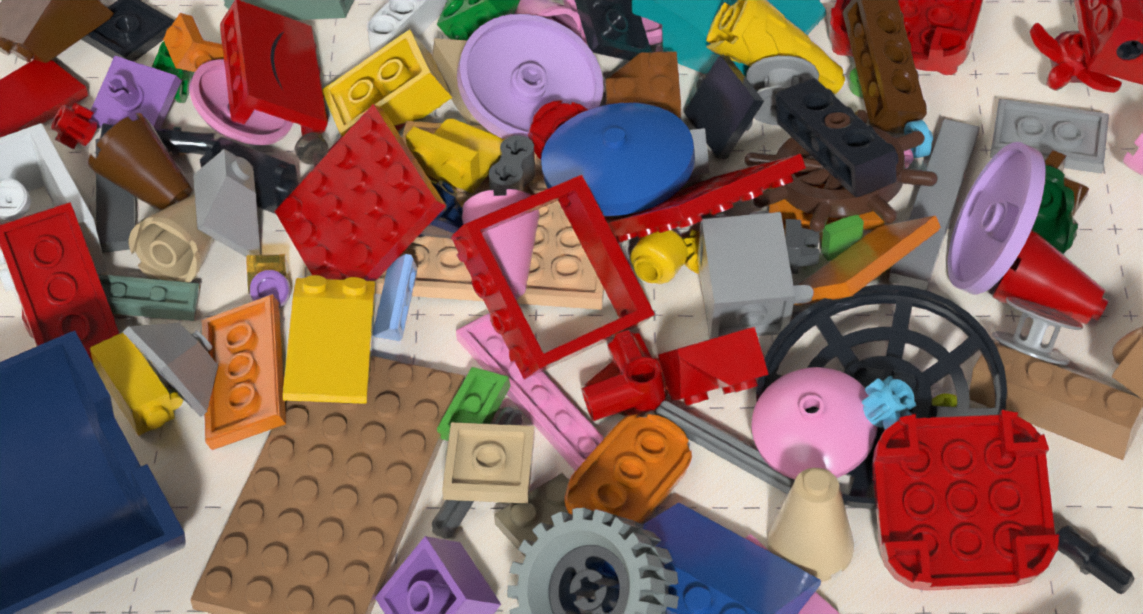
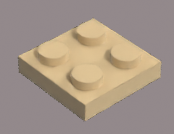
[442,422,535,504]

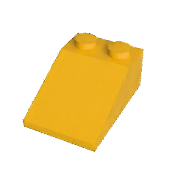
[322,29,452,137]

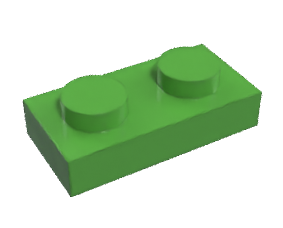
[437,367,511,441]

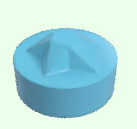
[904,120,933,159]

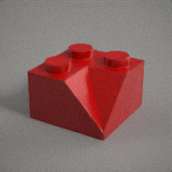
[658,327,769,406]

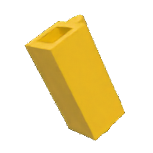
[90,333,183,436]

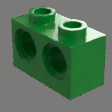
[436,0,520,41]

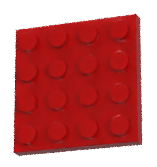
[275,104,446,281]
[607,153,806,243]

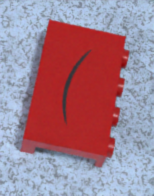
[220,0,328,145]

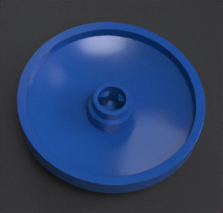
[541,103,695,216]

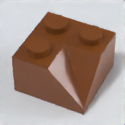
[605,52,681,119]

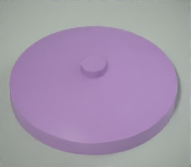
[457,14,603,140]
[948,142,1045,295]

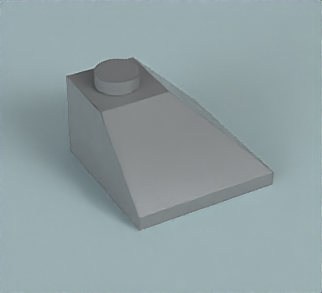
[193,149,261,262]
[123,323,218,417]

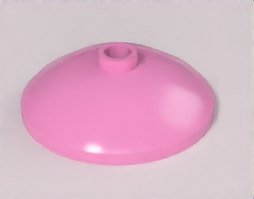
[189,59,293,145]
[752,367,878,479]

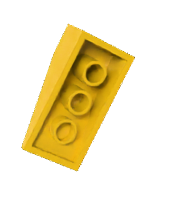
[283,275,375,404]

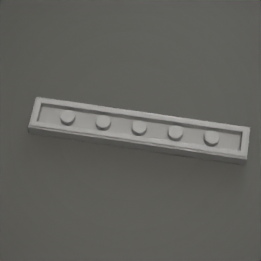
[889,119,980,290]

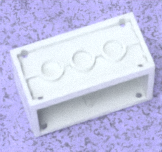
[0,123,107,304]

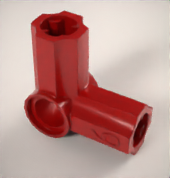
[581,330,666,421]

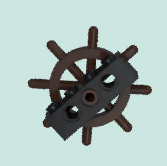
[744,78,938,232]

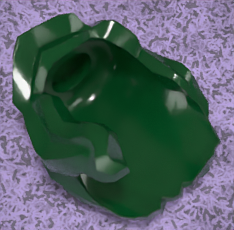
[1031,165,1078,255]

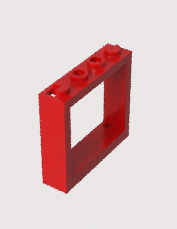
[451,175,655,380]

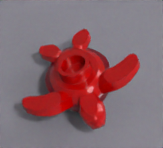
[1030,23,1122,93]

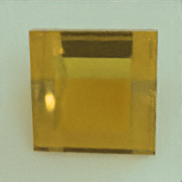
[246,254,289,294]

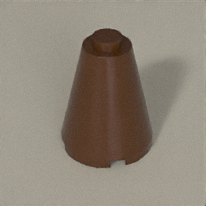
[88,113,193,211]

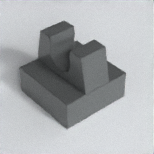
[784,219,820,274]

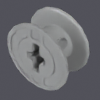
[746,56,819,125]
[992,297,1084,365]

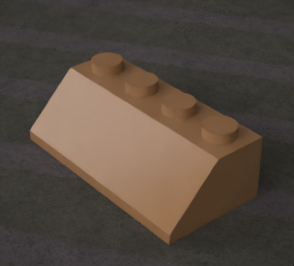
[969,340,1143,460]

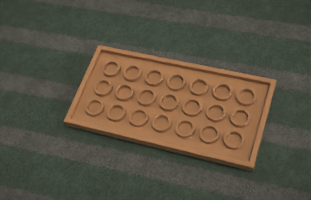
[190,356,465,614]

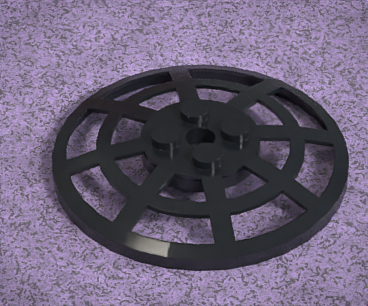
[756,284,1008,509]

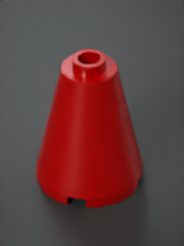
[992,230,1109,325]

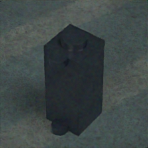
[200,137,299,214]

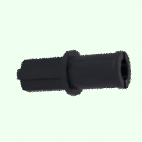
[1056,525,1135,594]

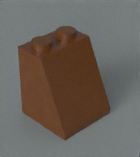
[0,0,113,63]

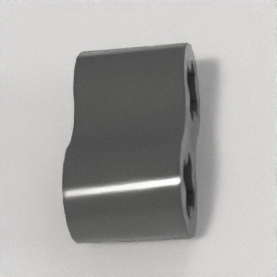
[489,135,535,196]

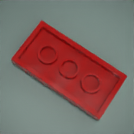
[0,202,120,363]

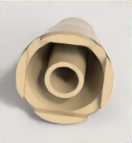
[129,194,214,283]
[768,468,854,582]

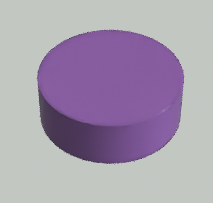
[250,270,291,308]

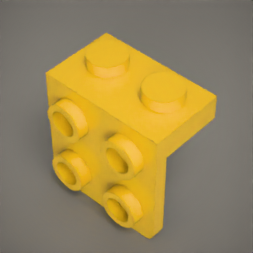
[405,119,504,194]

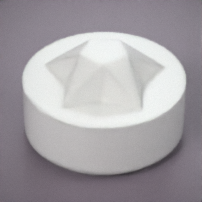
[0,179,31,221]

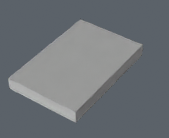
[990,99,1109,174]

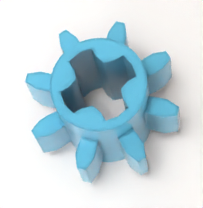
[862,376,916,430]

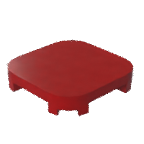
[872,410,1059,591]

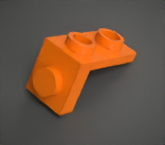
[163,13,224,72]

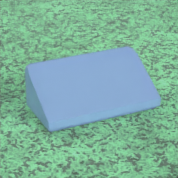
[373,254,418,341]

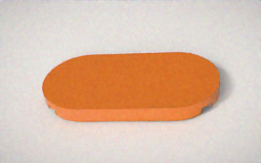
[564,414,692,525]

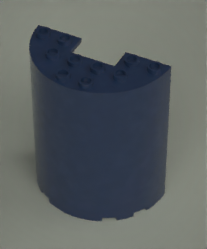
[0,330,186,614]

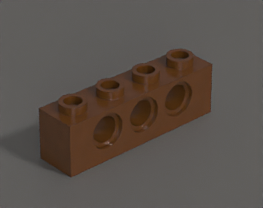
[843,0,927,134]

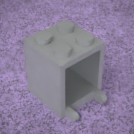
[697,211,813,339]

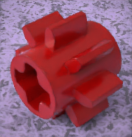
[51,102,97,150]

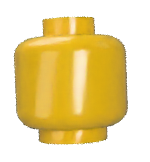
[630,230,688,284]

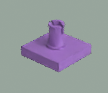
[90,56,182,129]

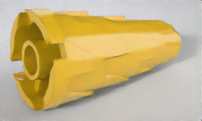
[706,0,845,95]

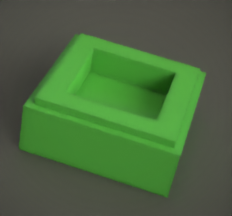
[821,215,864,261]

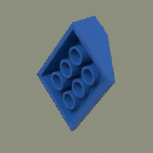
[600,502,821,614]

